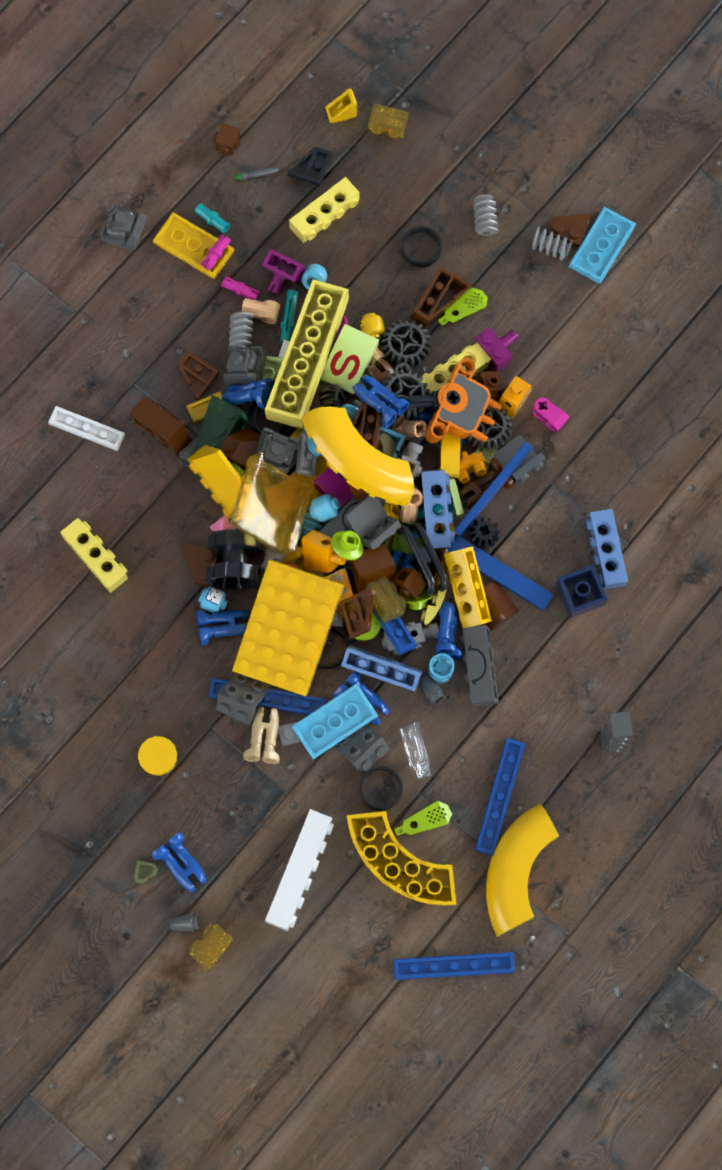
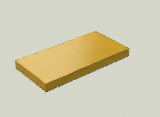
[153,212,234,280]

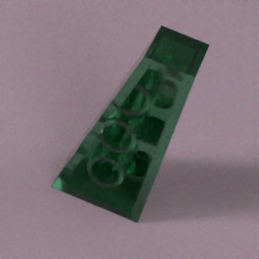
[188,395,249,476]

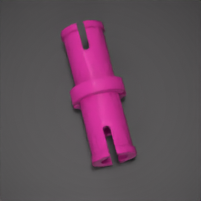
[201,234,231,271]
[221,276,260,300]

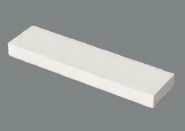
[48,406,125,451]

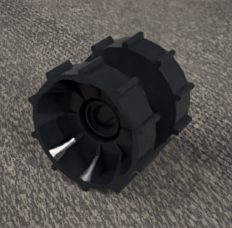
[205,529,266,591]

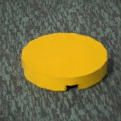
[138,736,177,776]

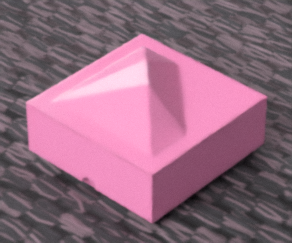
[210,515,237,532]

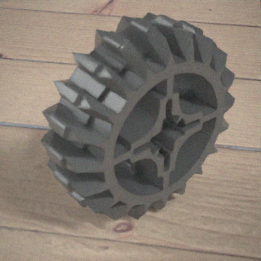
[381,318,431,368]
[379,369,430,420]
[467,406,512,452]

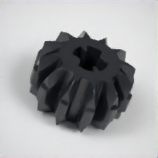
[319,384,347,408]
[468,517,501,550]

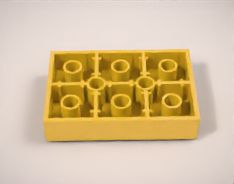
[232,560,345,696]

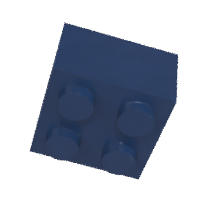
[555,565,608,618]

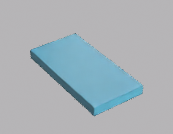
[569,206,636,284]
[292,683,378,759]

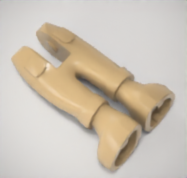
[243,707,280,764]

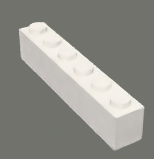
[265,809,334,931]

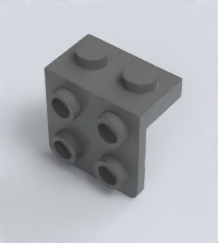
[492,436,546,485]
[345,495,401,550]
[216,672,270,725]
[333,724,390,775]

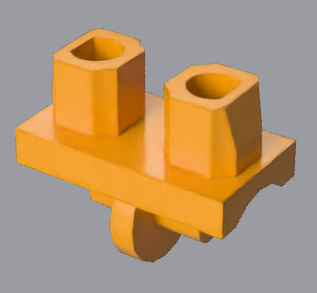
[457,451,488,484]

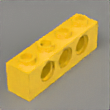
[444,546,492,628]

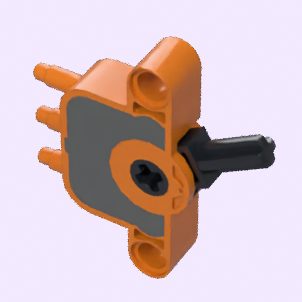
[407,358,502,443]

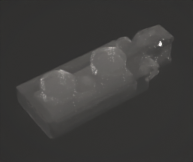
[400,723,431,779]

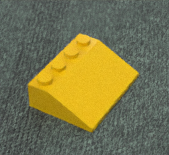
[187,445,265,521]

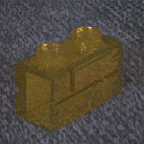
[368,103,409,138]
[365,576,406,624]
[189,923,234,971]

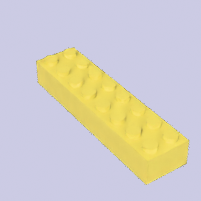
[265,280,349,429]

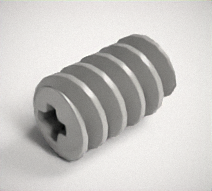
[473,195,498,236]
[532,227,573,261]
[229,312,254,349]

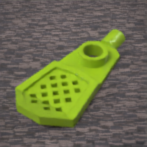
[438,288,488,326]
[395,801,452,836]

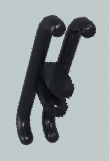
[396,523,448,596]

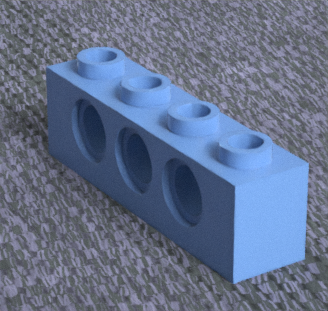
[421,469,454,548]
[586,509,628,590]
[341,645,423,691]

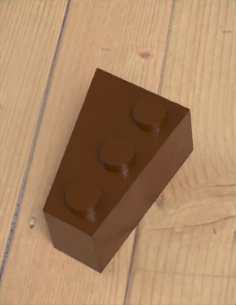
[410,266,472,327]
[129,398,193,458]
[352,401,383,450]

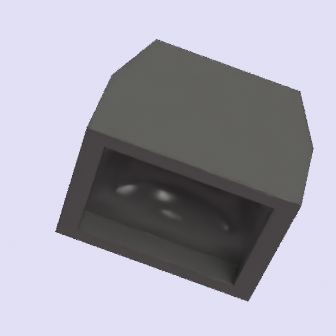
[100,203,147,251]
[223,346,267,387]
[250,427,299,477]

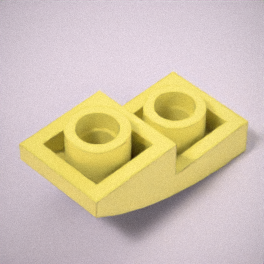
[421,590,446,628]

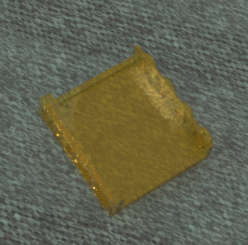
[230,452,313,555]

